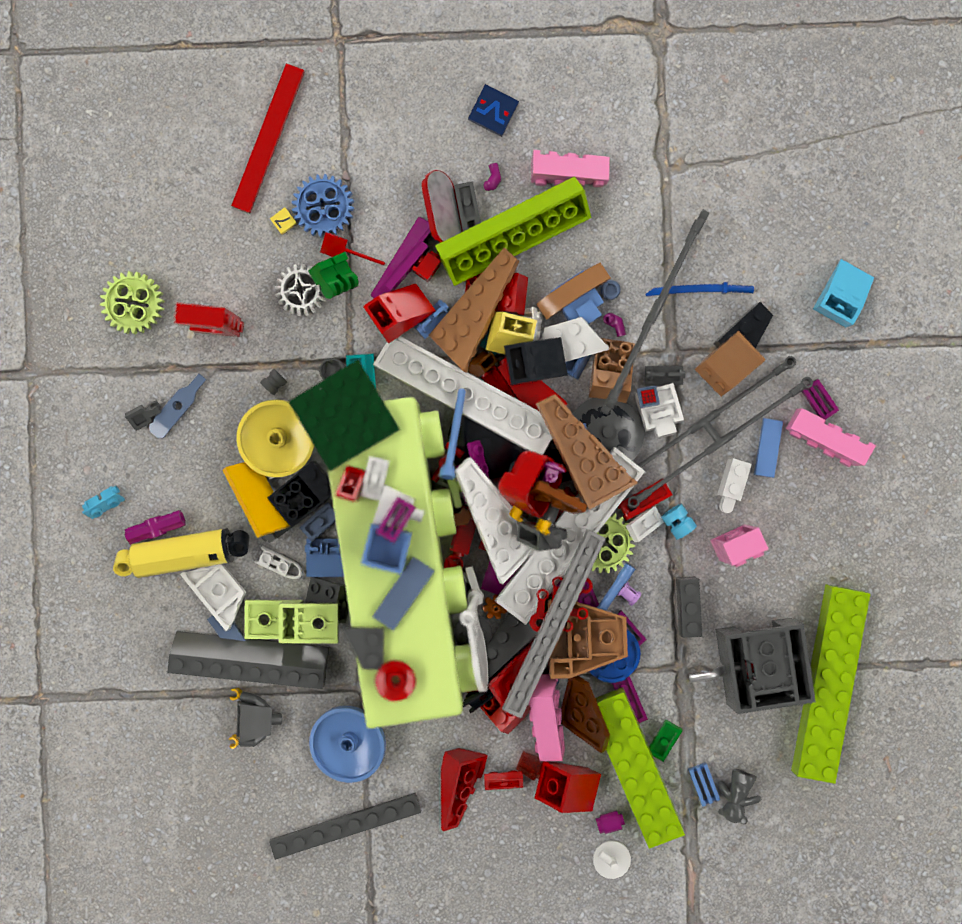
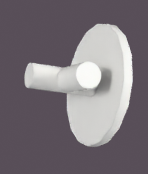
[593,840,631,879]

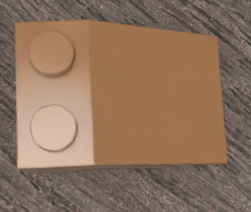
[695,331,766,397]

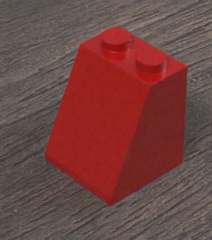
[534,761,601,813]

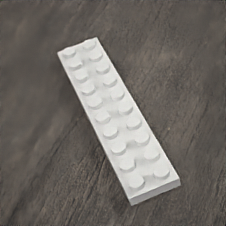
[373,336,552,454]
[495,447,645,625]

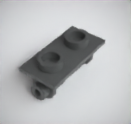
[645,366,685,385]

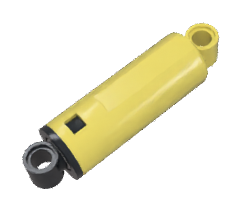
[113,528,250,578]

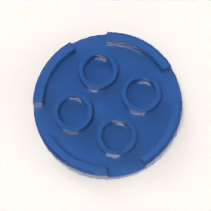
[589,629,641,683]

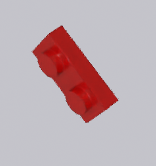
[484,770,523,790]

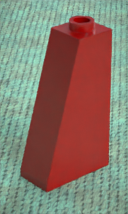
[497,358,568,412]

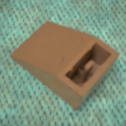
[589,338,635,403]

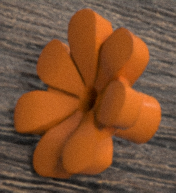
[482,595,507,619]

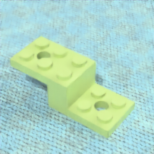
[245,600,339,643]

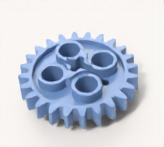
[291,174,355,238]

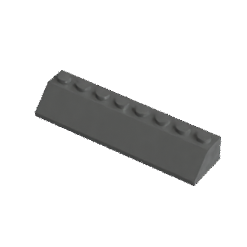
[167,631,329,689]

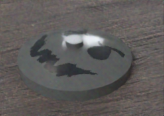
[572,398,644,461]

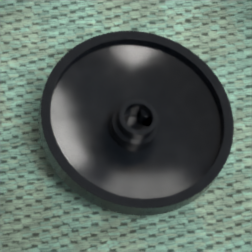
[448,415,524,479]

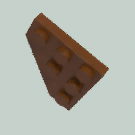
[561,675,610,753]

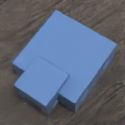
[550,270,604,325]

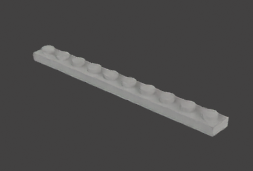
[502,529,606,718]

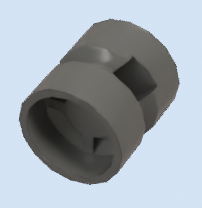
[319,358,346,380]

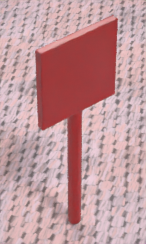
[320,232,385,265]

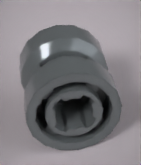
[260,369,287,395]

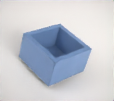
[361,523,413,574]

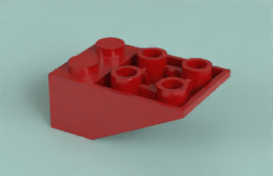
[465,272,528,315]
[363,283,436,344]
[467,671,531,734]

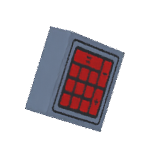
[636,385,660,409]

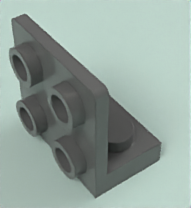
[305,577,349,623]

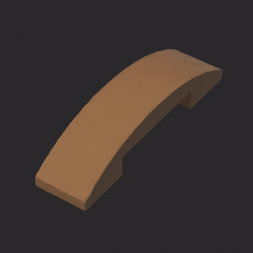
[536,262,611,320]

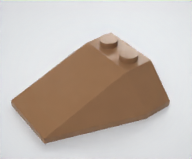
[547,600,628,679]

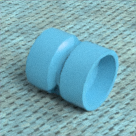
[661,503,697,540]

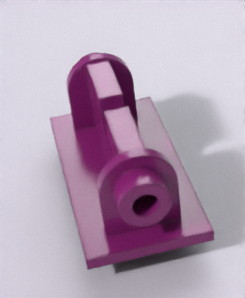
[535,462,565,483]

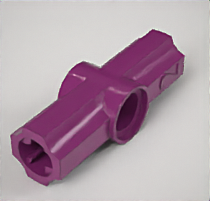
[124,510,186,545]

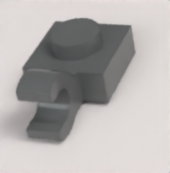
[125,400,162,431]

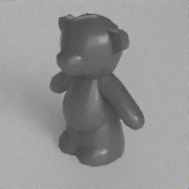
[718,769,761,824]

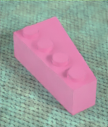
[531,150,610,187]

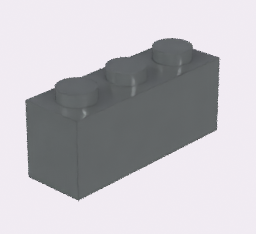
[676,576,702,638]

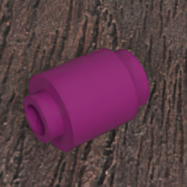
[595,810,625,834]

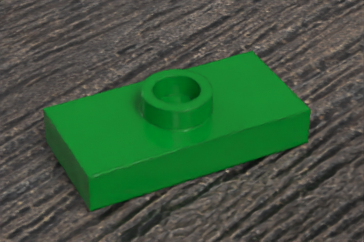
[649,719,682,762]

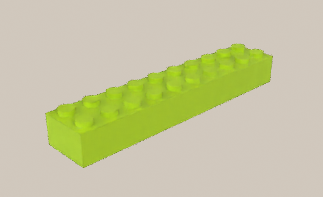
[791,584,870,784]

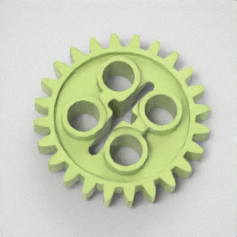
[100,271,165,334]
[591,513,635,573]

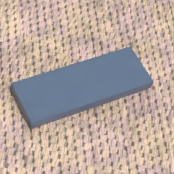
[372,557,435,631]

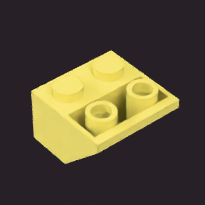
[486,312,537,355]

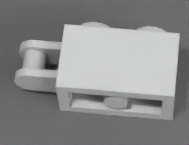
[717,458,752,513]

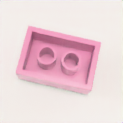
[710,524,769,567]

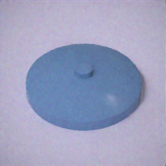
[309,706,386,783]

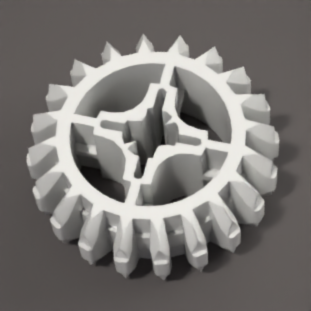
[275,264,326,316]

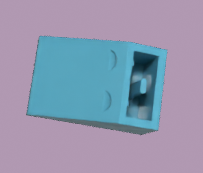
[813,259,874,328]

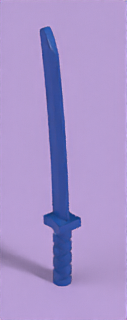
[646,282,754,297]

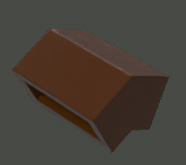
[468,351,498,377]
[454,507,472,526]

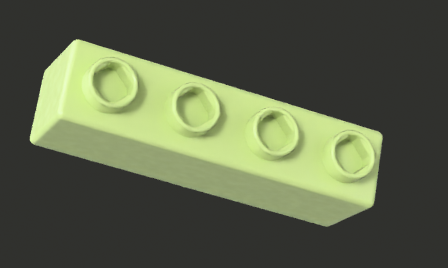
[328,397,478,729]

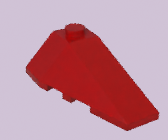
[441,748,488,831]

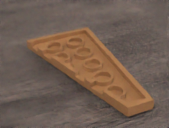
[536,395,638,510]

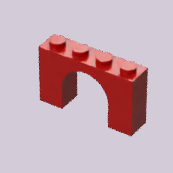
[174,303,244,337]

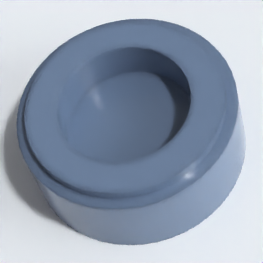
[601,280,621,300]

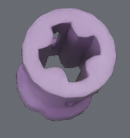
[617,581,642,606]

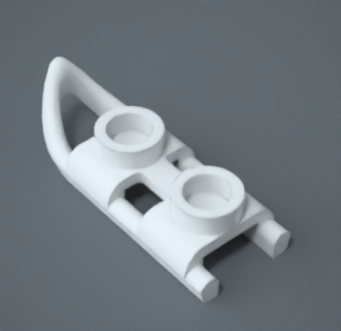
[254,546,303,579]

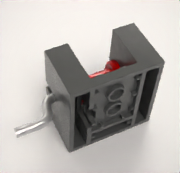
[689,618,816,714]

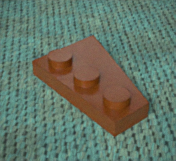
[529,481,587,514]

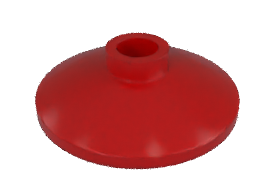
[375,660,416,702]

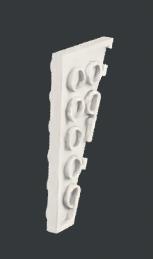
[455,458,534,584]

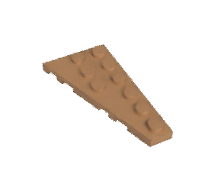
[429,247,520,373]

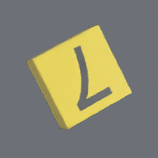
[270,207,297,235]

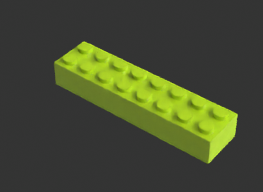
[435,176,592,286]
[595,687,685,849]

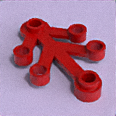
[529,577,593,632]

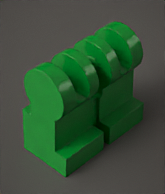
[308,252,359,299]

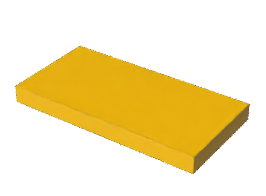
[222,462,290,538]

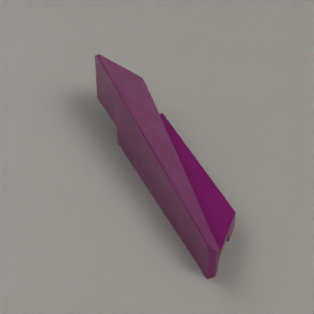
[371,217,432,298]

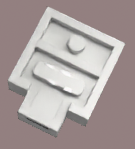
[635,383,684,439]

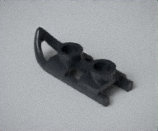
[463,681,495,713]

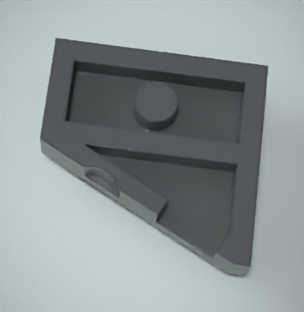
[344,627,384,670]

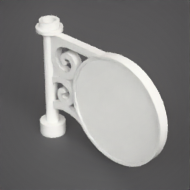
[460,589,488,692]

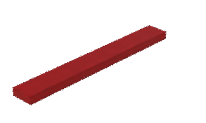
[231,63,305,214]

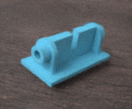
[82,486,125,519]

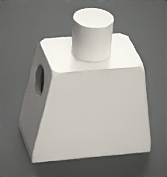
[373,485,424,527]

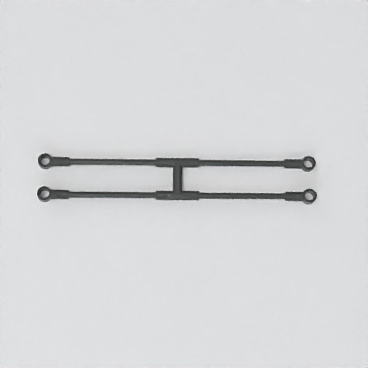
[600,209,710,415]
[628,356,813,509]

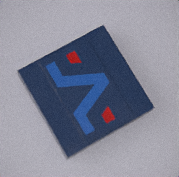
[468,84,519,137]

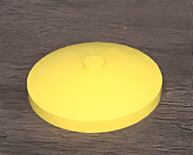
[236,400,315,477]

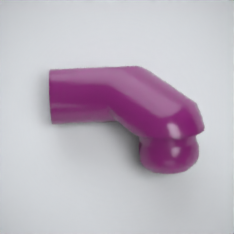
[483,163,501,191]
[603,313,626,337]

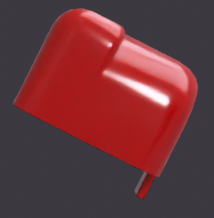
[498,451,567,518]

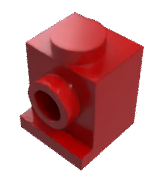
[412,251,441,283]

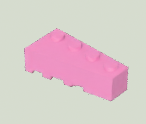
[786,408,876,467]
[528,674,565,761]

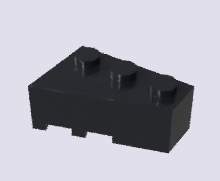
[713,302,773,349]

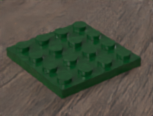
[288,360,400,472]

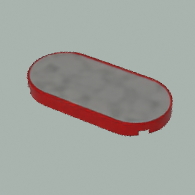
[422,170,463,243]

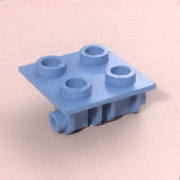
[305,538,344,577]

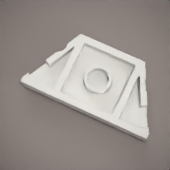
[542,317,610,362]
[180,564,246,631]

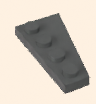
[486,612,538,681]

